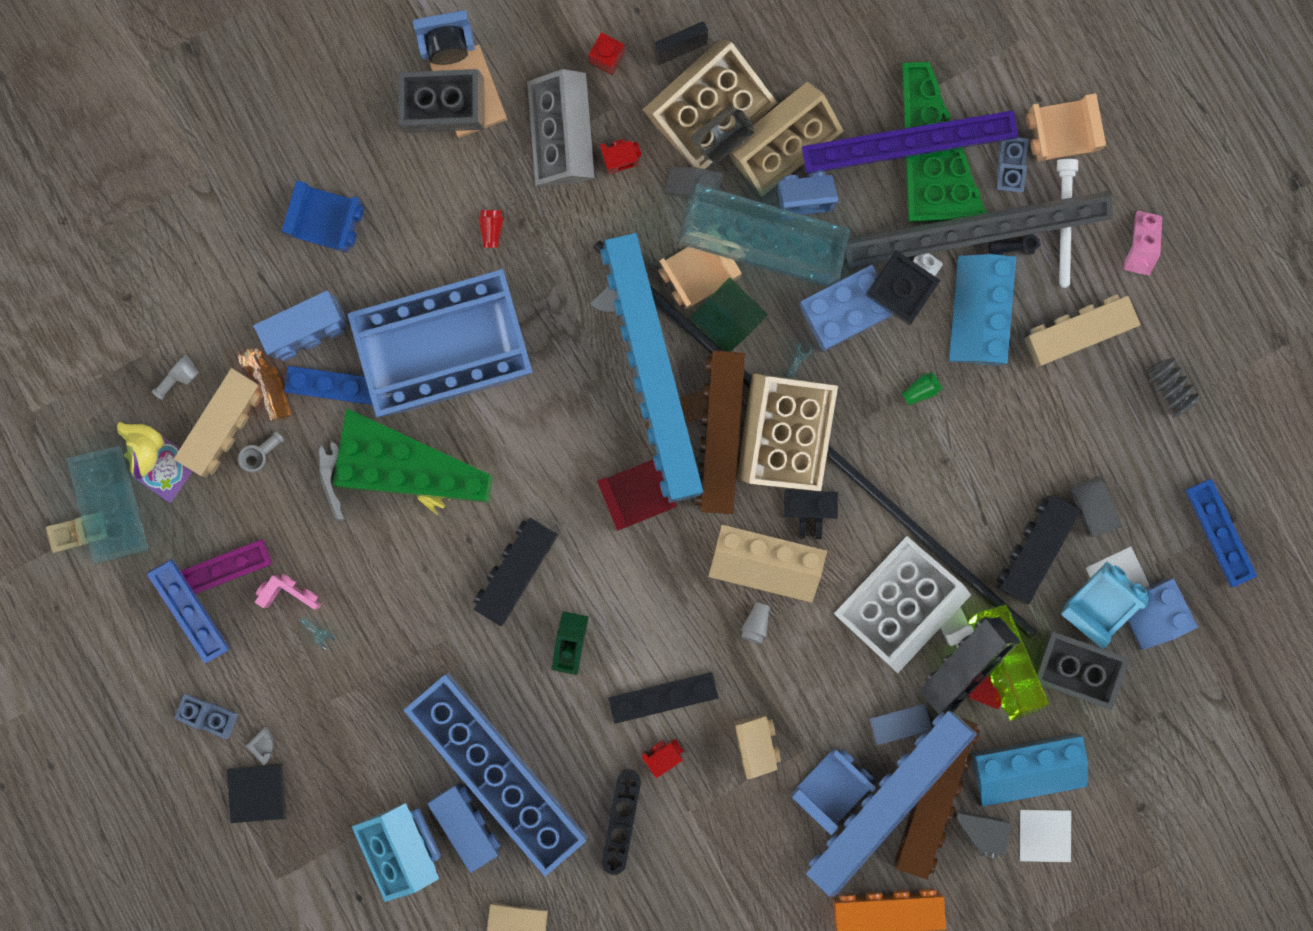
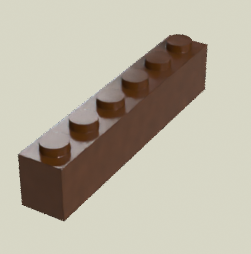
[696,351,745,514]
[893,717,980,880]

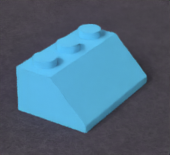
[352,803,439,902]

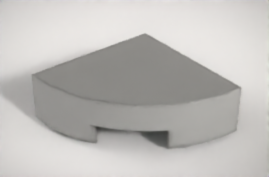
[590,286,617,312]
[246,726,274,765]

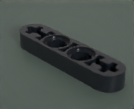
[602,769,641,875]

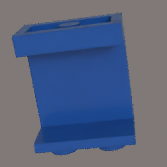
[282,180,364,253]

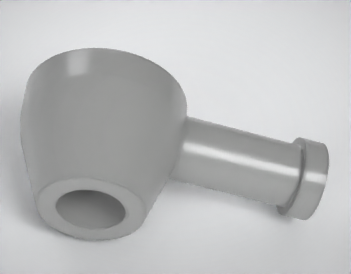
[152,355,199,400]
[238,431,284,473]

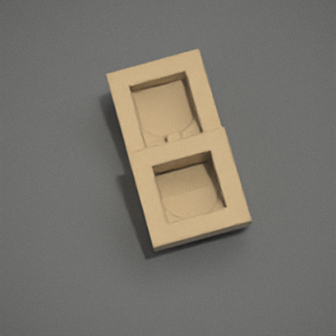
[45,512,108,554]
[487,903,548,931]

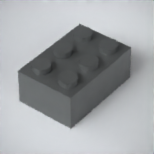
[398,69,484,133]
[1029,630,1130,710]

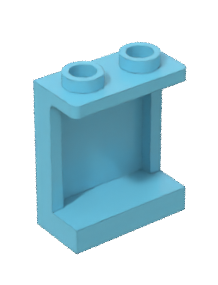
[1061,561,1149,649]

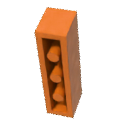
[833,888,946,931]

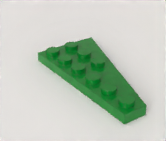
[902,62,987,223]
[332,408,493,503]

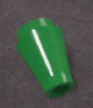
[901,371,943,406]

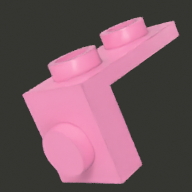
[1124,211,1162,276]
[255,574,322,610]

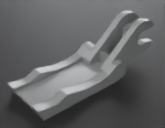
[318,442,345,522]

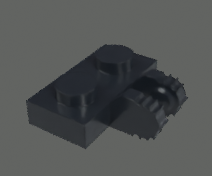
[784,490,838,540]

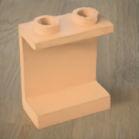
[1026,93,1106,162]
[658,228,742,310]

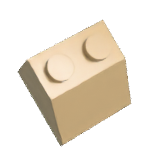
[734,714,781,779]

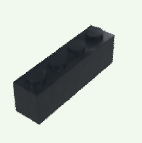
[996,495,1081,605]
[473,518,559,626]
[920,617,1021,715]

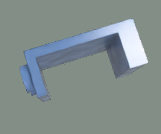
[790,748,876,835]

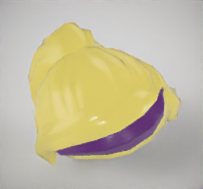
[117,422,165,479]

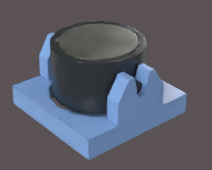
[413,10,475,65]

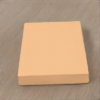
[430,45,508,138]

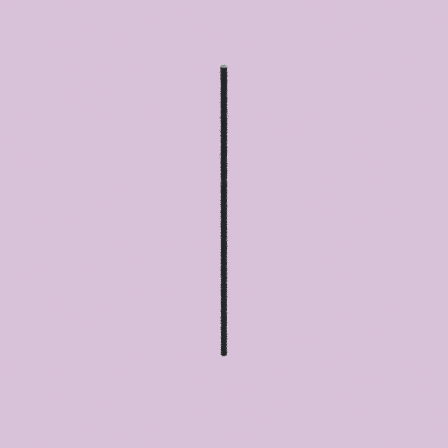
[593,240,1037,639]

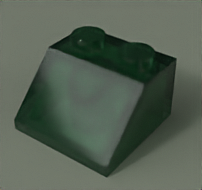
[690,277,768,352]

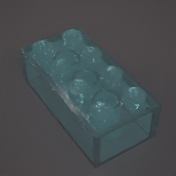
[66,445,149,566]

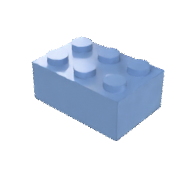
[799,265,894,352]
[253,291,350,361]

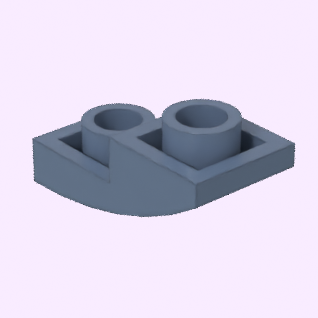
[996,137,1029,192]
[174,694,239,739]
[869,704,932,745]

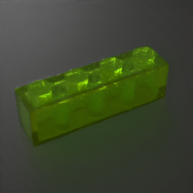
[969,604,1050,721]

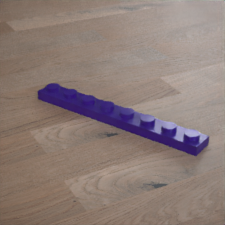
[801,110,1018,174]

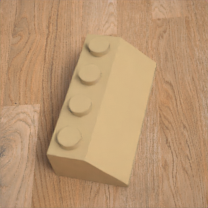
[729,82,844,197]
[708,525,827,602]

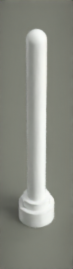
[1057,159,1078,288]

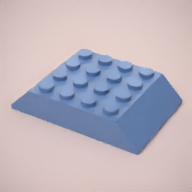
[347,269,533,417]

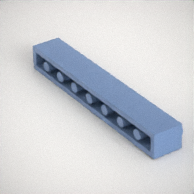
[806,711,977,897]

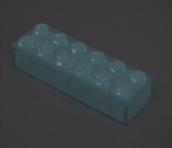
[678,184,850,287]

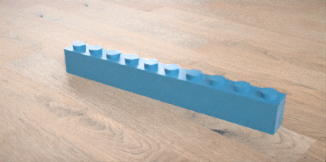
[600,233,703,503]

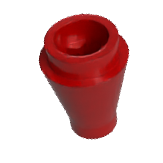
[478,210,504,248]

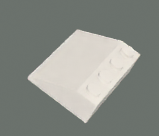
[834,536,971,673]

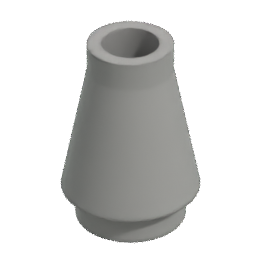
[741,602,770,644]

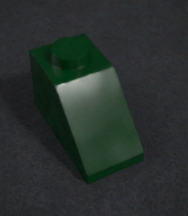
[551,611,589,675]

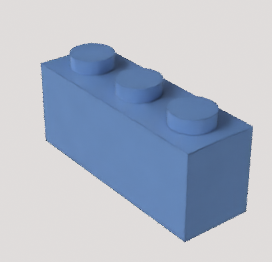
[428,783,501,873]

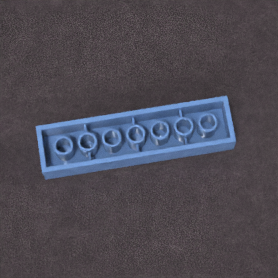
[403,673,588,876]

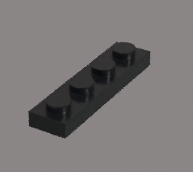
[608,672,719,724]

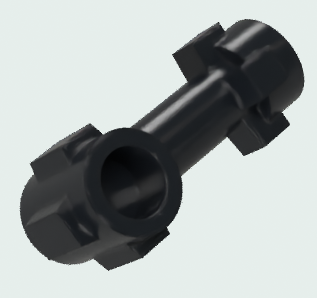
[988,234,1041,255]

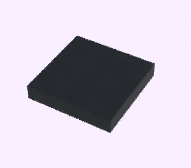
[655,21,708,65]
[865,250,941,326]
[227,764,286,823]

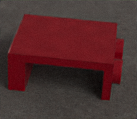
[597,458,677,531]

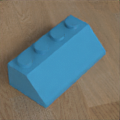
[949,254,1016,366]
[971,733,1088,807]

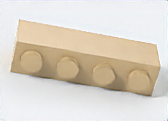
[1024,294,1141,368]
[174,368,264,477]

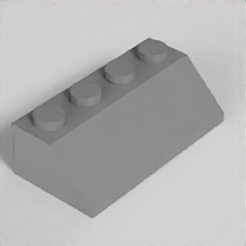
[527,69,595,186]

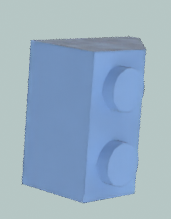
[777,172,838,217]
[1127,578,1198,650]

